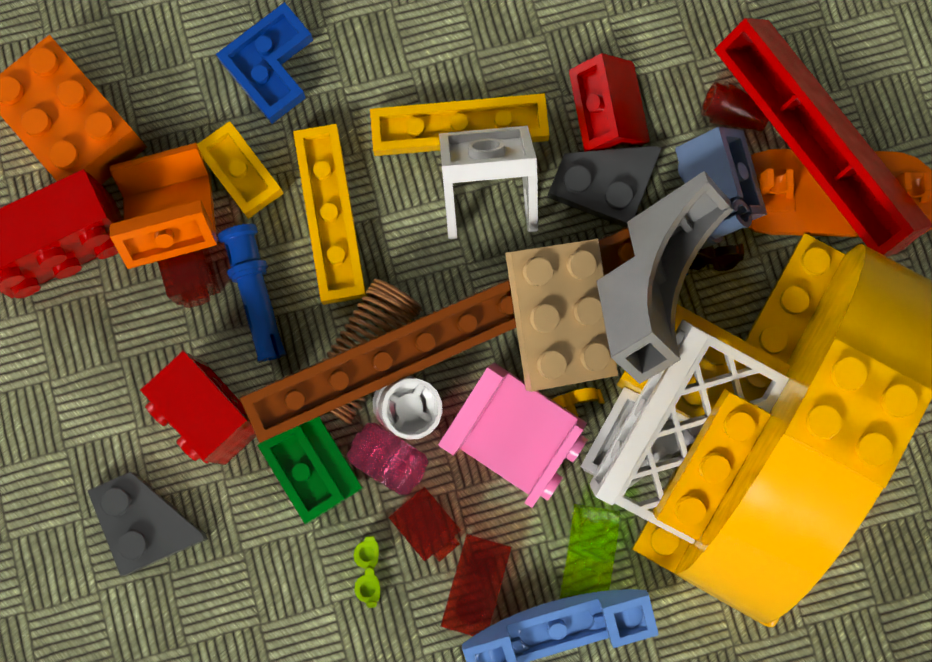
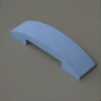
[462,589,659,662]

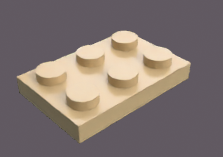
[505,239,618,392]

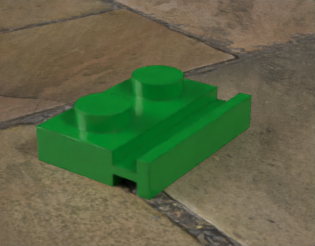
[257,416,364,525]

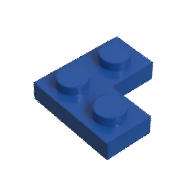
[216,2,313,124]

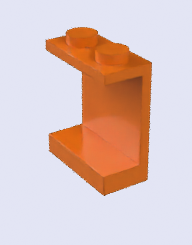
[110,143,217,269]

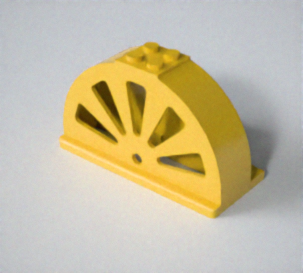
[616,233,932,627]

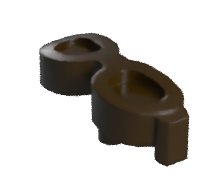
[689,244,744,271]

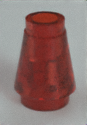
[701,81,769,132]

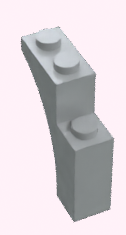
[597,171,733,384]

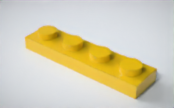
[370,93,549,156]
[293,124,367,305]

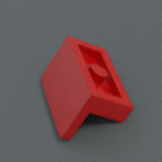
[568,53,650,152]

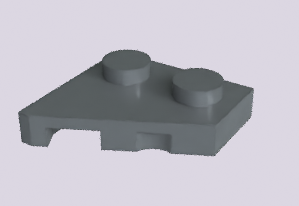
[547,146,661,228]
[88,472,208,577]

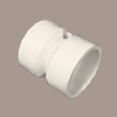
[373,376,443,440]

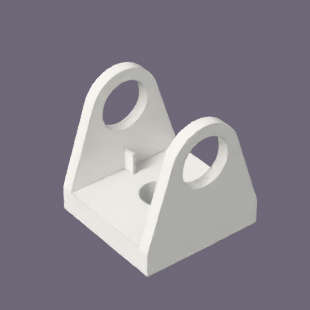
[439,125,538,239]

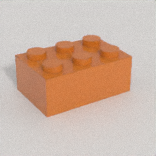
[0,34,147,185]

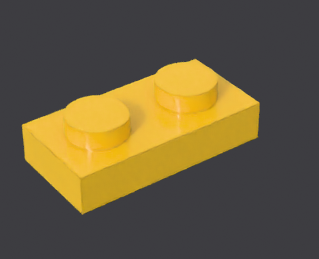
[197,121,284,219]

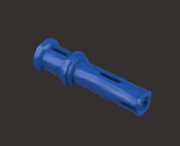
[217,224,286,363]

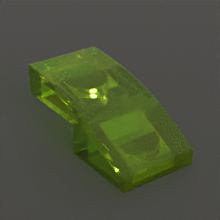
[559,504,621,599]

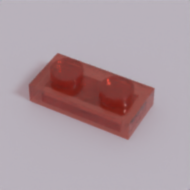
[440,534,512,636]

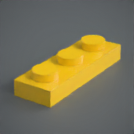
[653,388,771,541]

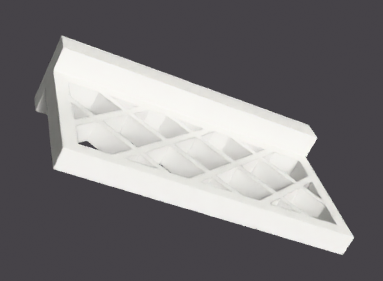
[589,319,790,544]

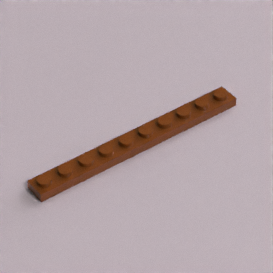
[239,227,635,443]

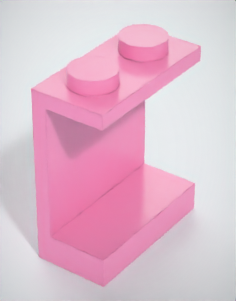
[438,362,588,508]

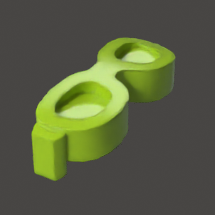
[353,536,380,608]

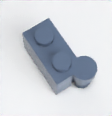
[675,127,767,249]

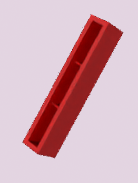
[714,18,932,257]

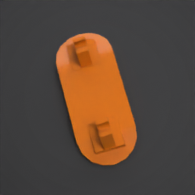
[747,149,932,237]

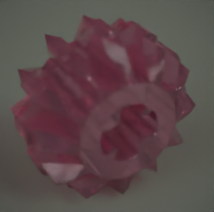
[346,423,429,495]

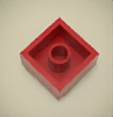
[140,350,256,465]

